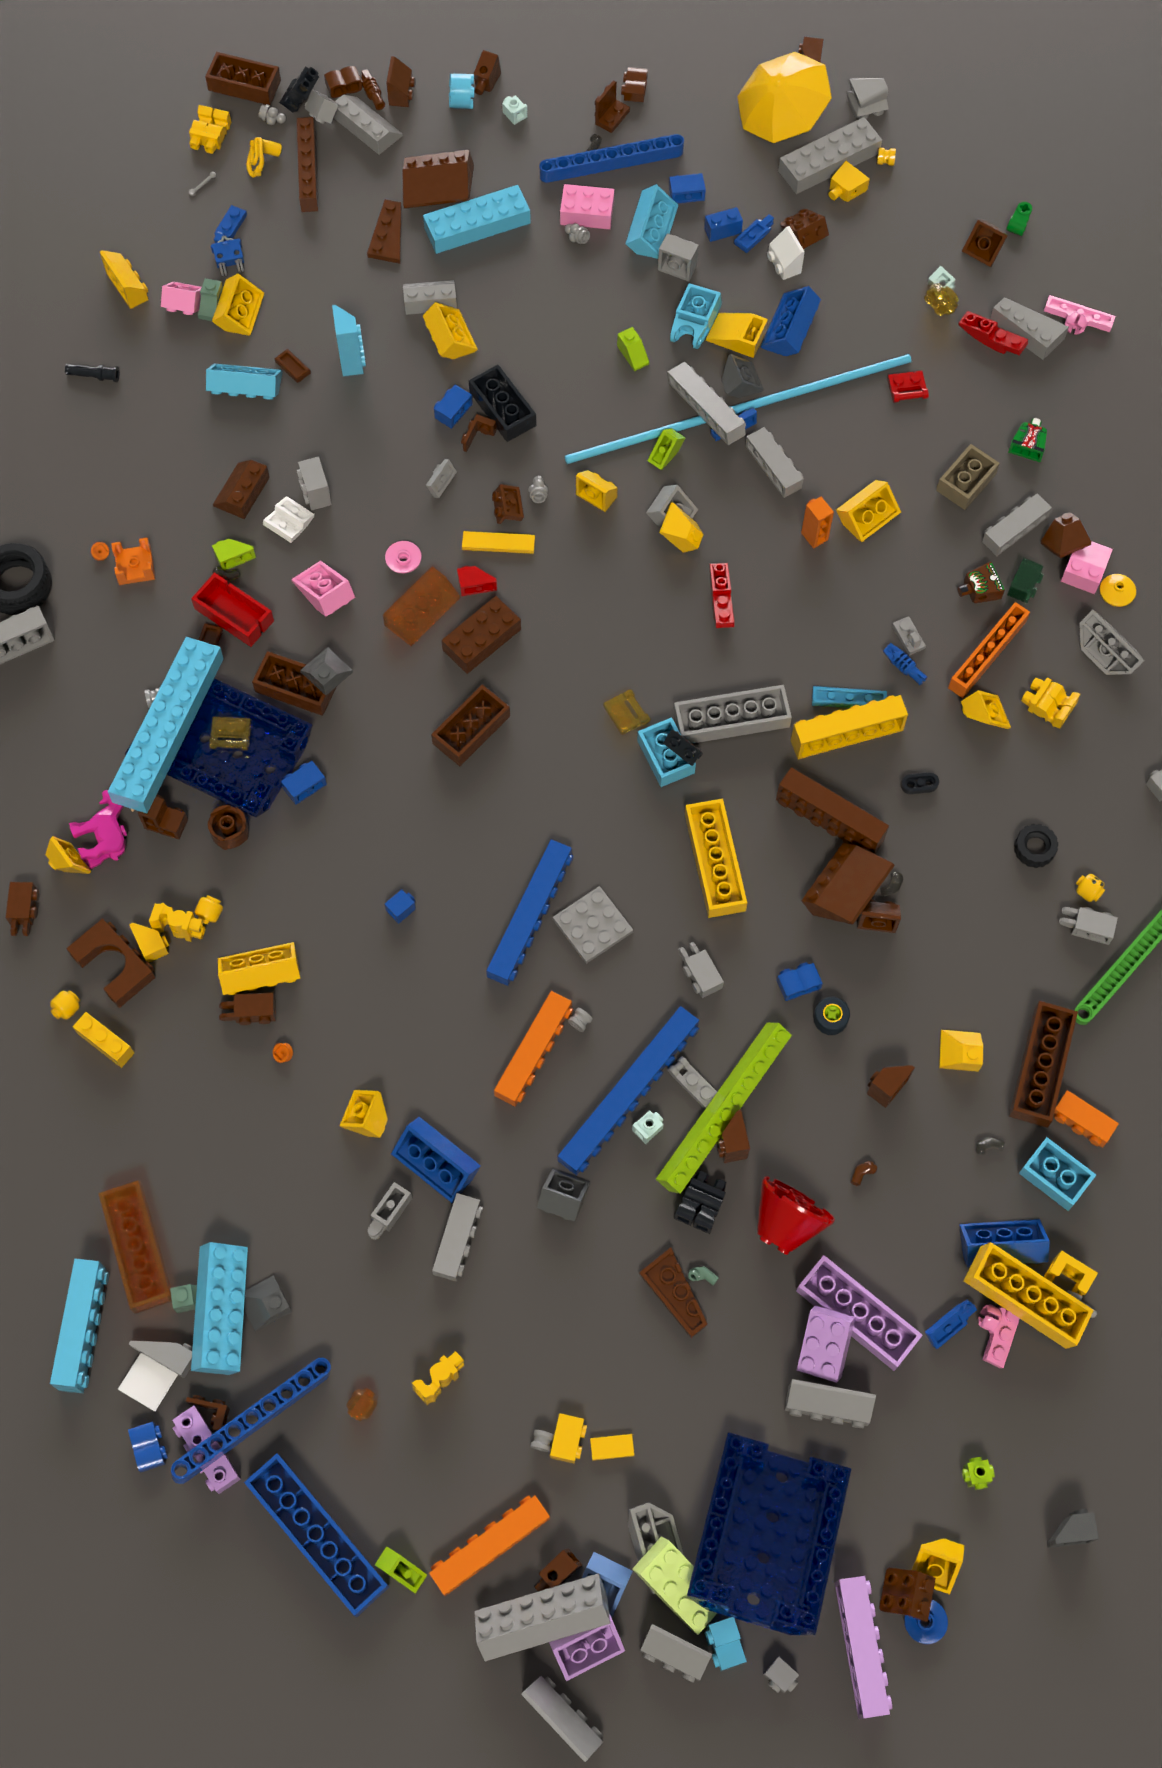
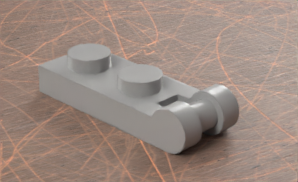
[667,1056,717,1109]

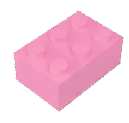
[560,184,614,229]

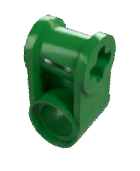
[1006,202,1032,236]

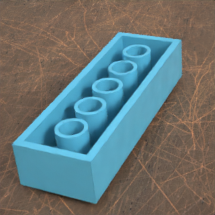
[423,185,531,254]
[191,1242,248,1375]
[50,1259,109,1393]

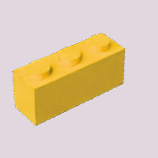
[73,1012,134,1068]

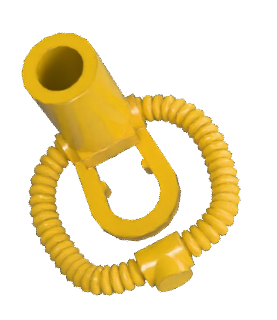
[246,137,282,178]

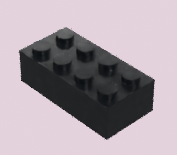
[468,364,537,442]

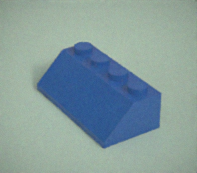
[761,286,821,356]
[391,1117,481,1203]
[959,1219,1050,1267]

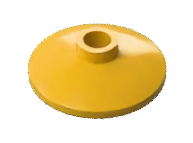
[1100,574,1136,607]

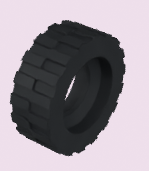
[1014,824,1059,868]

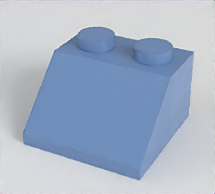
[581,1552,633,1618]

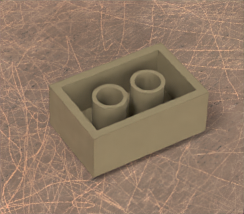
[936,444,1000,510]

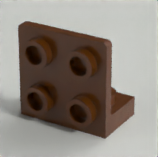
[594,80,630,133]

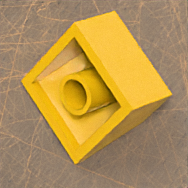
[576,470,618,512]

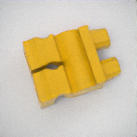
[189,105,232,154]
[1021,677,1080,729]
[149,903,206,942]
[412,1351,465,1405]

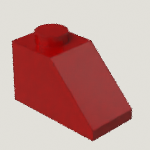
[457,566,497,597]

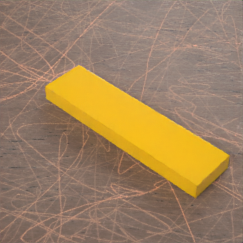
[462,531,535,554]

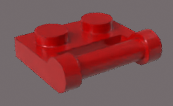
[887,371,929,403]

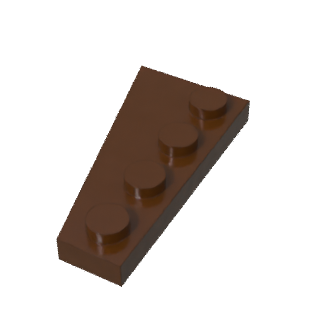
[367,199,402,264]
[639,1247,707,1338]

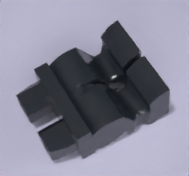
[279,66,319,113]
[674,1171,727,1234]

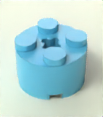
[449,73,474,109]

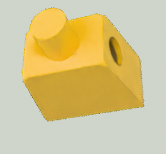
[828,161,870,202]

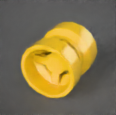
[877,147,896,166]

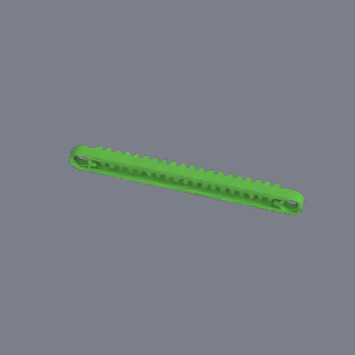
[1074,909,1162,1025]

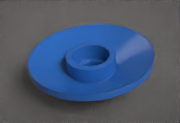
[904,1600,948,1644]

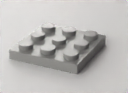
[553,886,633,964]

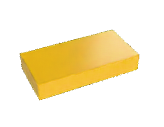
[590,1434,634,1461]

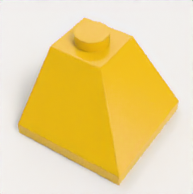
[659,502,703,553]
[961,690,1011,729]
[45,836,92,874]
[939,1030,983,1072]
[340,1090,388,1138]
[912,1538,965,1595]

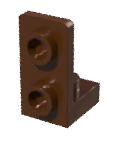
[461,414,497,452]
[186,1395,230,1432]

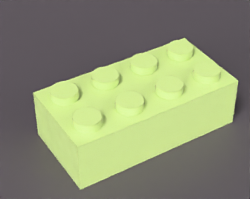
[632,1536,727,1635]

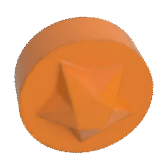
[91,542,109,561]
[273,1043,293,1063]

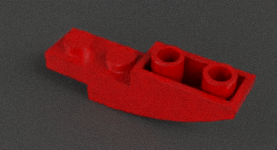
[959,311,1028,355]
[710,563,734,628]

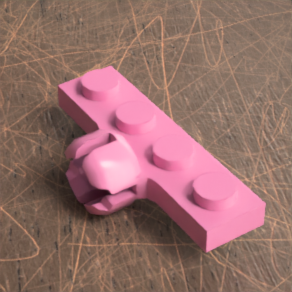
[1044,295,1116,335]
[978,1304,1020,1368]

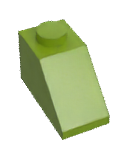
[617,327,649,371]
[647,428,685,470]
[212,539,256,571]
[375,1546,427,1594]

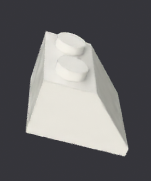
[767,226,804,280]

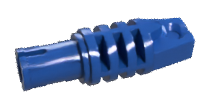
[883,643,928,686]

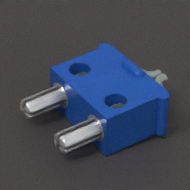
[211,236,244,276]

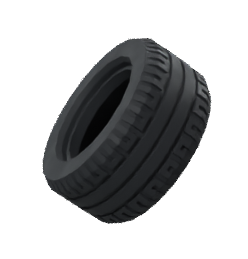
[0,543,52,615]

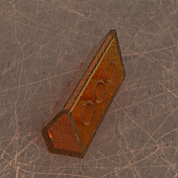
[383,566,460,646]

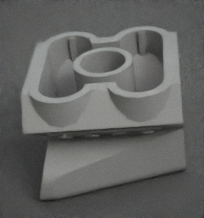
[847,78,889,119]

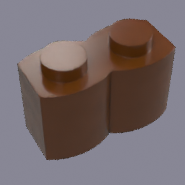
[324,66,362,98]
[621,67,648,102]

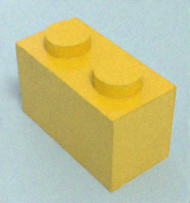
[550,1413,587,1464]

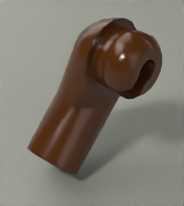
[851,1161,877,1186]

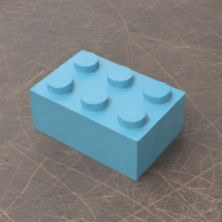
[637,718,696,787]
[1019,1137,1096,1211]

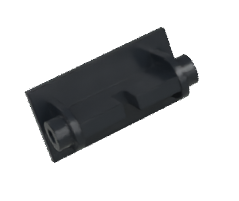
[663,729,703,766]

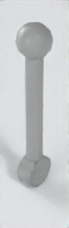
[189,172,216,196]

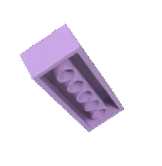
[796,1255,923,1371]
[834,1576,892,1719]

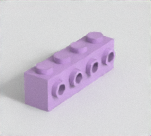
[172,1406,241,1494]

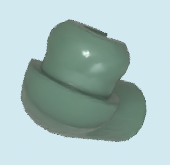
[688,1266,719,1286]

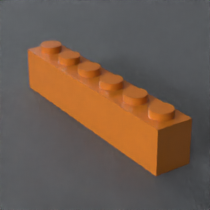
[948,602,1030,698]
[494,991,574,1107]
[429,1495,550,1596]

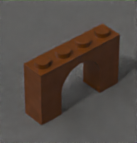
[66,918,155,1008]

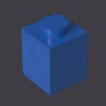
[384,890,416,924]

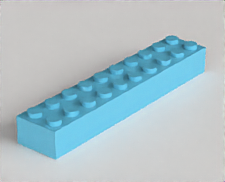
[108,637,224,814]

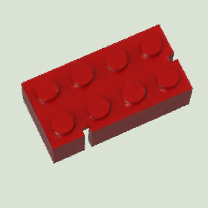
[191,572,274,647]

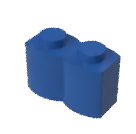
[776,962,823,1001]
[128,1422,168,1472]

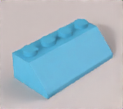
[625,184,678,259]
[332,305,366,376]
[206,363,283,399]

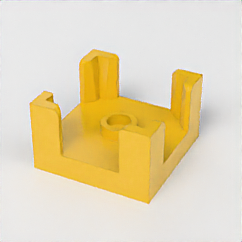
[1043,1250,1098,1296]

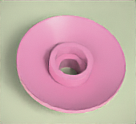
[385,541,421,574]

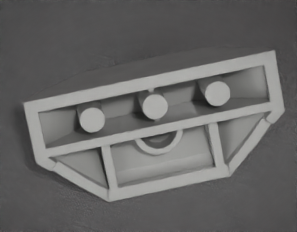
[1080,610,1145,675]
[628,1502,684,1594]

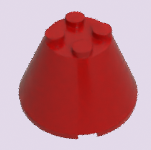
[757,1176,835,1255]

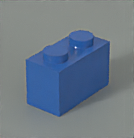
[669,173,706,204]
[704,207,743,242]
[434,385,473,429]
[281,761,327,805]

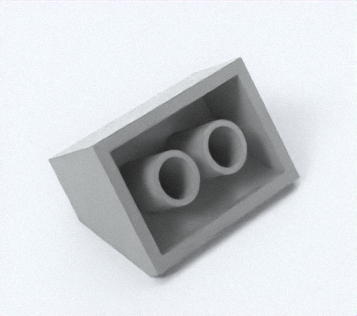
[403,280,457,315]
[640,1624,712,1683]

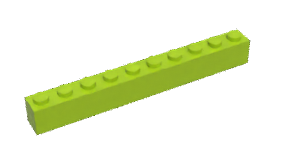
[656,1022,792,1194]

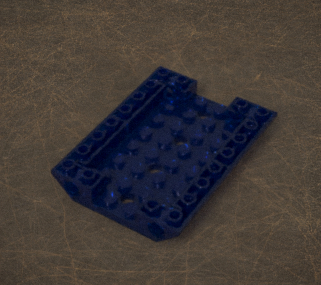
[125,678,313,818]
[687,1432,851,1635]

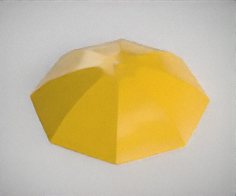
[737,52,832,143]

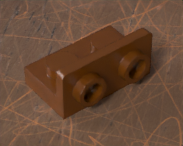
[492,484,524,524]

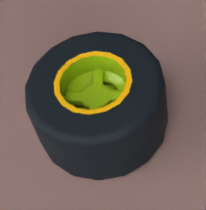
[813,997,850,1035]

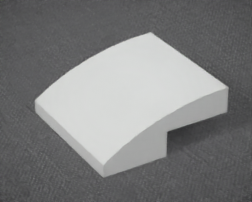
[263,496,314,543]
[118,1352,178,1411]

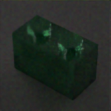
[1007,558,1044,603]

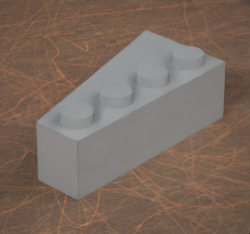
[990,297,1069,360]

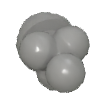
[258,104,286,126]
[565,223,590,244]
[528,476,548,503]

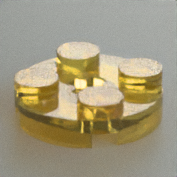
[924,283,959,316]

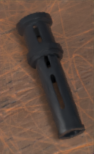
[65,364,120,382]

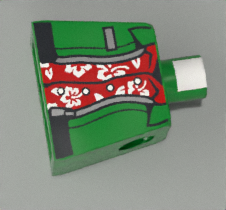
[1008,418,1047,462]

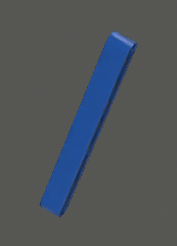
[539,134,684,183]
[171,1358,331,1484]

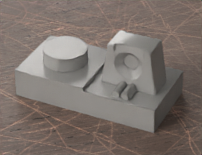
[426,459,457,498]
[892,616,926,656]

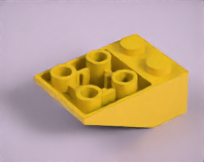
[706,313,768,358]

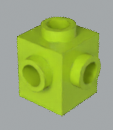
[962,1457,995,1490]

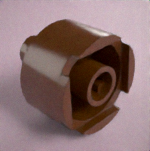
[207,805,249,850]

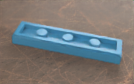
[812,686,887,708]

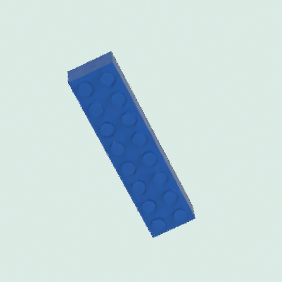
[244,1453,389,1618]

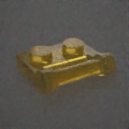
[603,690,651,735]
[209,717,251,751]

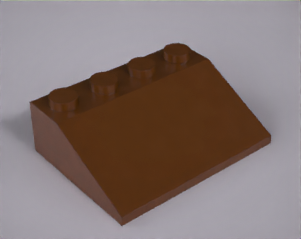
[403,150,474,208]
[801,843,895,925]

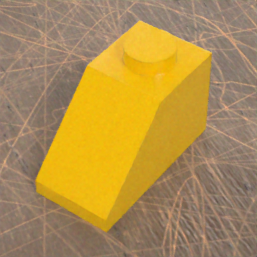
[129,923,169,963]

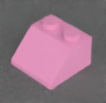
[161,282,202,315]

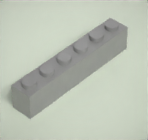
[667,362,746,445]

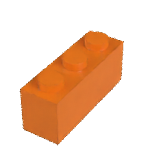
[801,496,834,549]
[1054,1090,1119,1148]

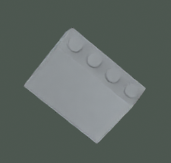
[521,1676,603,1762]

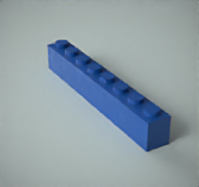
[486,839,574,986]

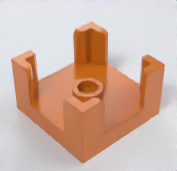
[111,538,155,585]

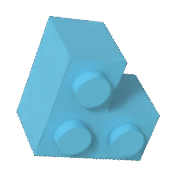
[704,1616,747,1671]

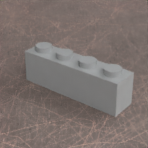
[745,427,804,498]
[982,494,1052,556]
[432,1193,483,1282]

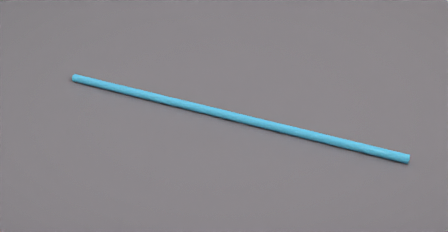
[565,354,911,464]

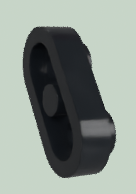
[901,772,939,794]

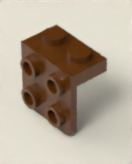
[780,209,829,249]
[879,1567,936,1622]

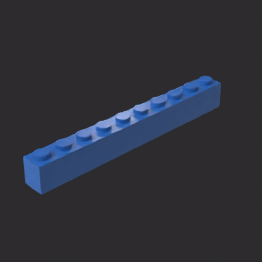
[557,1006,700,1176]

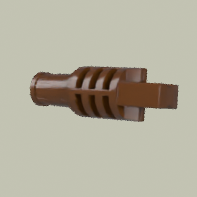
[361,69,385,110]

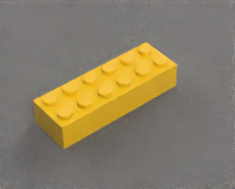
[791,695,908,759]
[685,799,747,918]
[964,1242,1094,1349]

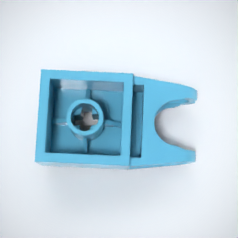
[670,283,722,349]

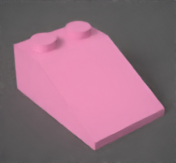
[1061,541,1113,594]
[291,561,355,617]

